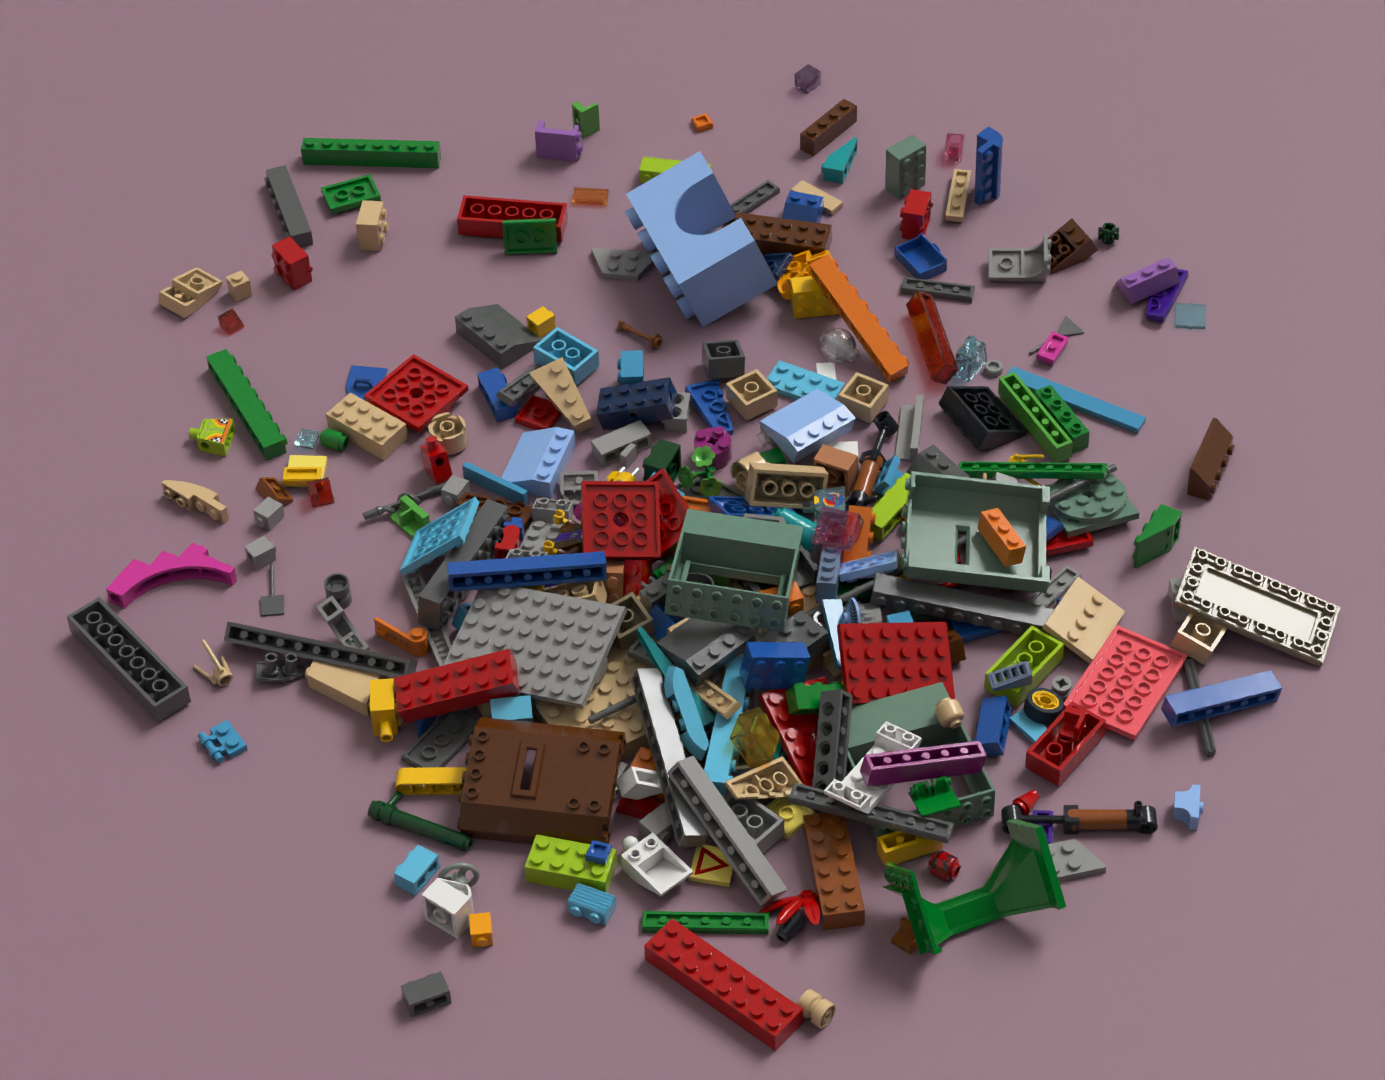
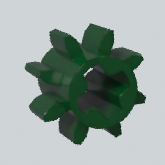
[1098,223,1119,245]

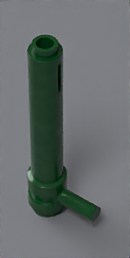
[368,791,473,851]

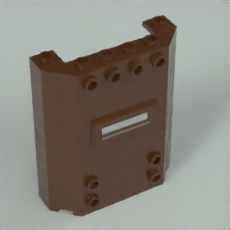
[457,717,627,845]

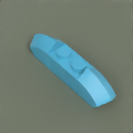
[664,666,709,761]

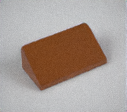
[256,477,293,506]

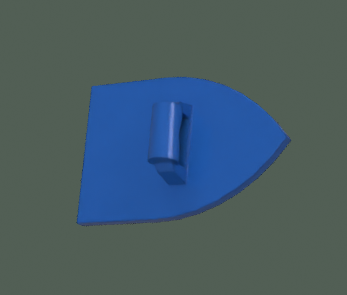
[346,365,387,400]

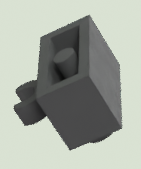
[639,572,670,613]

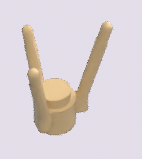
[193,639,233,687]

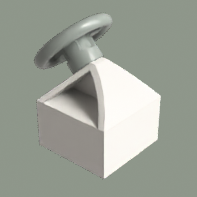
[421,862,480,939]

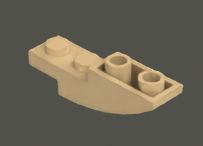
[162,480,229,524]

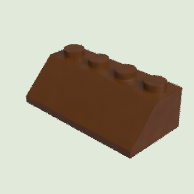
[1187,417,1235,501]

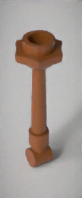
[617,321,662,350]

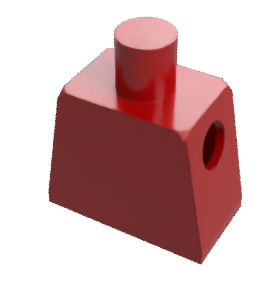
[420,436,453,485]

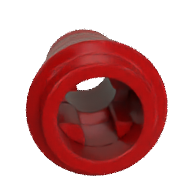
[1012,790,1040,815]

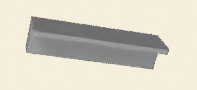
[895,395,924,461]

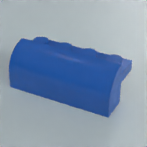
[974,126,1003,206]

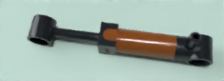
[842,411,899,514]
[1001,801,1158,834]

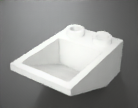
[621,832,693,896]

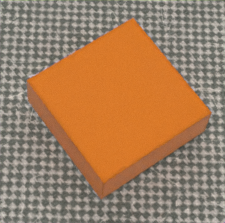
[691,113,713,132]

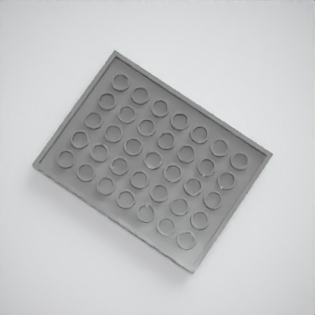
[443,587,627,709]

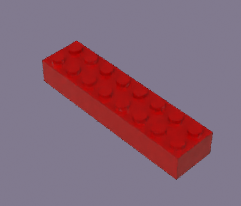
[644,919,803,1051]

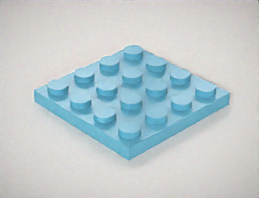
[400,497,480,576]

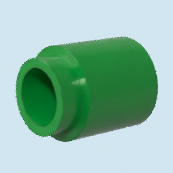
[319,428,349,451]

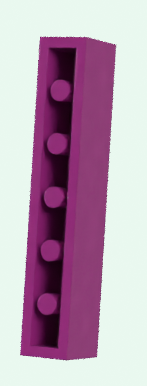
[860,741,987,787]

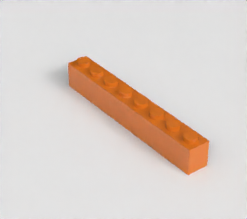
[809,254,909,383]

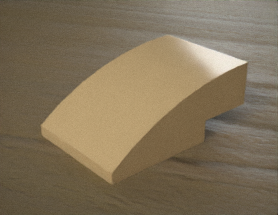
[159,267,223,318]

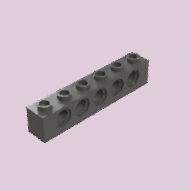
[810,689,853,813]

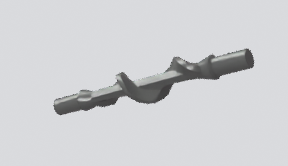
[362,481,447,520]

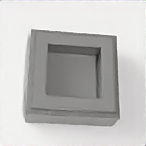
[620,443,637,470]

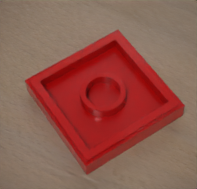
[515,395,562,430]

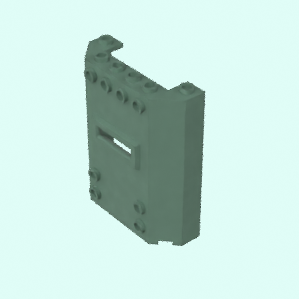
[900,471,1050,593]

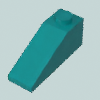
[821,137,858,184]

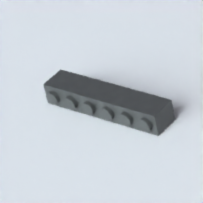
[264,165,313,247]

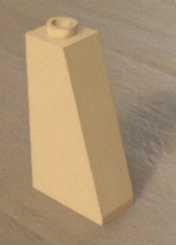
[305,660,381,716]

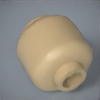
[935,697,965,729]

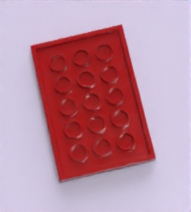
[837,622,955,705]

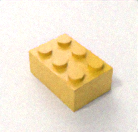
[790,276,839,319]

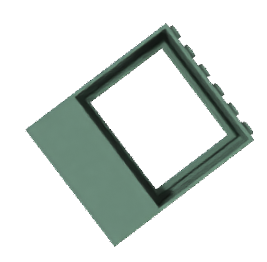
[664,509,803,633]
[846,682,995,845]

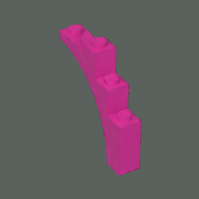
[106,542,237,609]

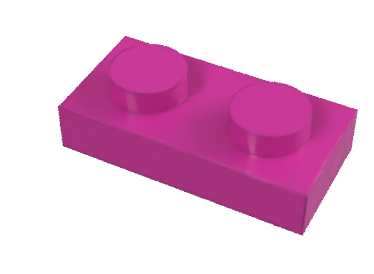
[1036,331,1069,366]

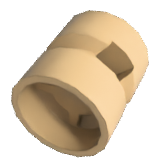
[797,989,836,1029]

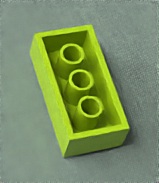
[984,625,1064,708]
[525,834,617,893]

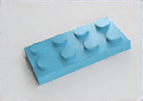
[766,360,845,400]

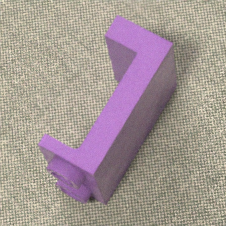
[535,120,583,162]

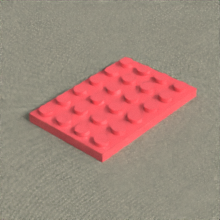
[1063,625,1188,740]

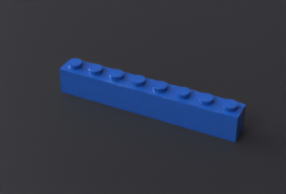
[447,551,607,592]

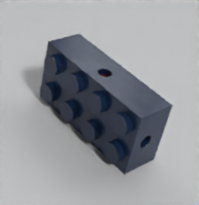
[596,377,677,430]

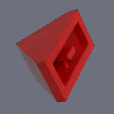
[616,796,660,819]

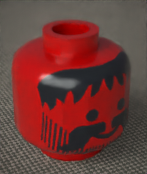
[928,850,961,882]

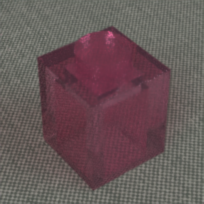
[945,133,964,161]

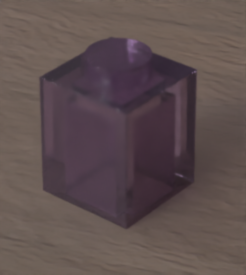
[795,64,821,94]

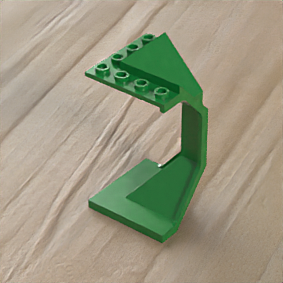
[883,819,1067,955]

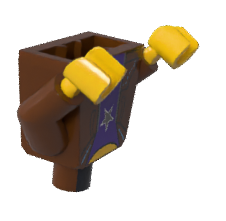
[543,509,583,555]

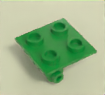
[908,776,961,817]

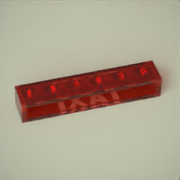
[906,290,958,385]

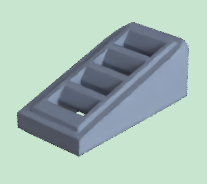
[988,661,1032,691]

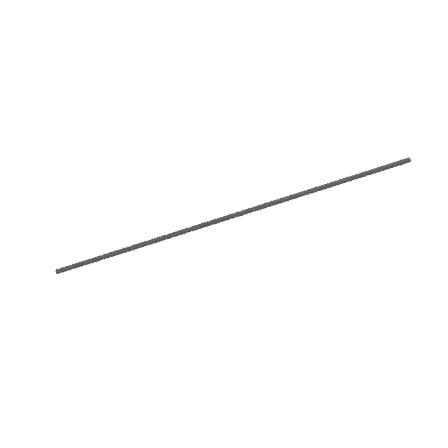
[588,464,1117,724]

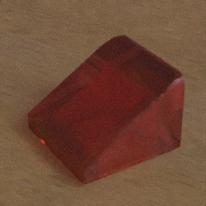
[218,309,244,335]

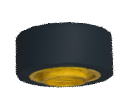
[1023,688,1064,724]

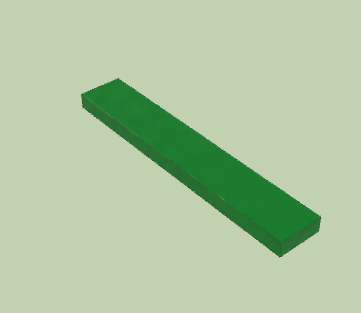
[642,911,769,935]

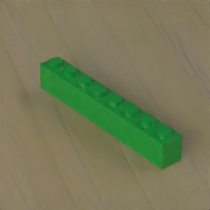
[301,138,441,168]
[206,349,288,461]

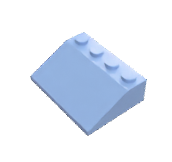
[759,389,856,463]
[501,427,576,499]

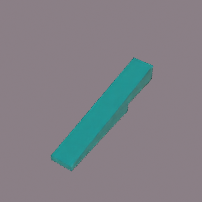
[637,627,715,731]

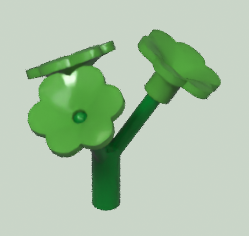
[678,446,722,498]

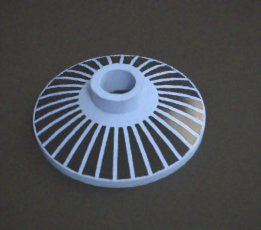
[842,598,860,624]

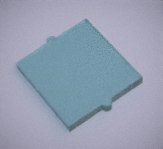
[1175,303,1206,330]

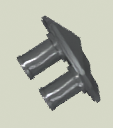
[257,652,304,683]

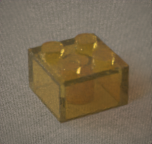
[730,707,780,769]

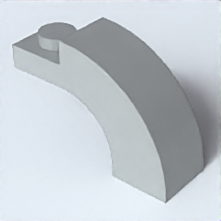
[316,596,370,651]

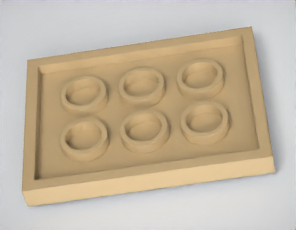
[1042,577,1125,664]

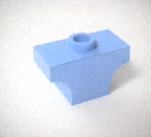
[1173,784,1204,830]

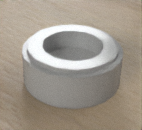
[984,360,1003,377]

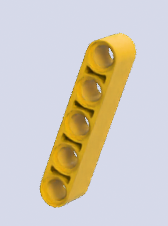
[395,767,467,795]

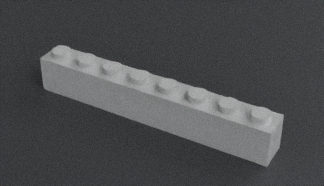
[667,756,787,907]

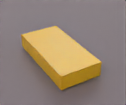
[282,467,322,485]

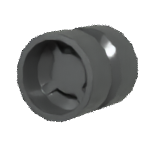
[324,573,352,609]

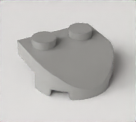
[560,471,598,506]

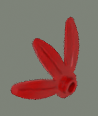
[758,890,820,925]

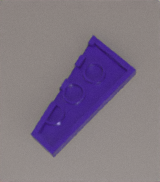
[1146,269,1189,322]

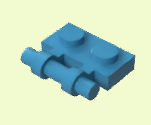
[198,720,248,763]

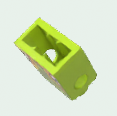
[189,419,235,457]

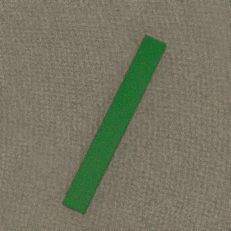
[958,461,1108,479]

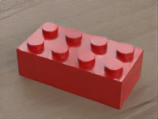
[1025,701,1106,786]

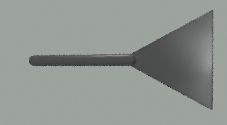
[1029,316,1084,355]

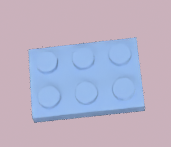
[839,550,900,583]

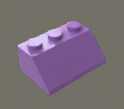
[1115,257,1180,304]

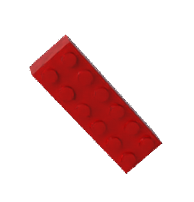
[457,195,568,243]
[394,649,520,723]

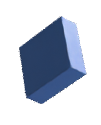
[586,840,612,865]

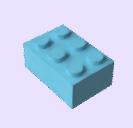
[533,327,599,386]

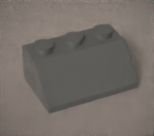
[906,445,970,478]

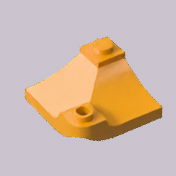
[777,249,833,300]

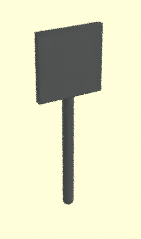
[261,563,284,616]

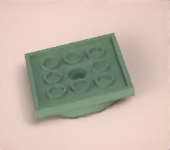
[1045,473,1139,538]

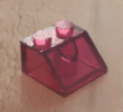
[812,506,864,551]

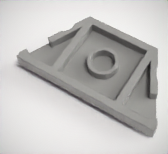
[591,248,655,281]
[1048,839,1106,882]

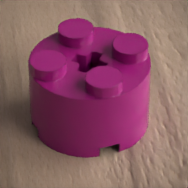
[694,426,732,470]

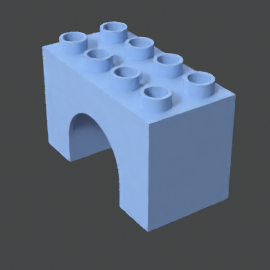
[625,151,777,327]

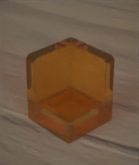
[891,917,917,955]

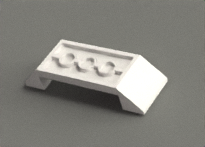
[824,721,922,814]

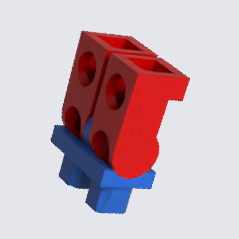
[494,517,525,559]

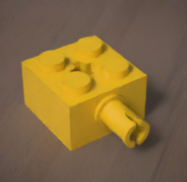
[370,678,402,742]

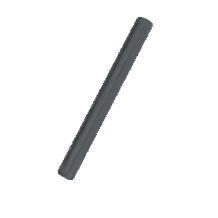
[1183,659,1216,756]

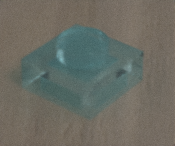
[295,428,319,450]

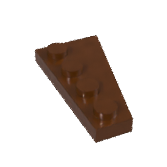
[456,492,533,530]

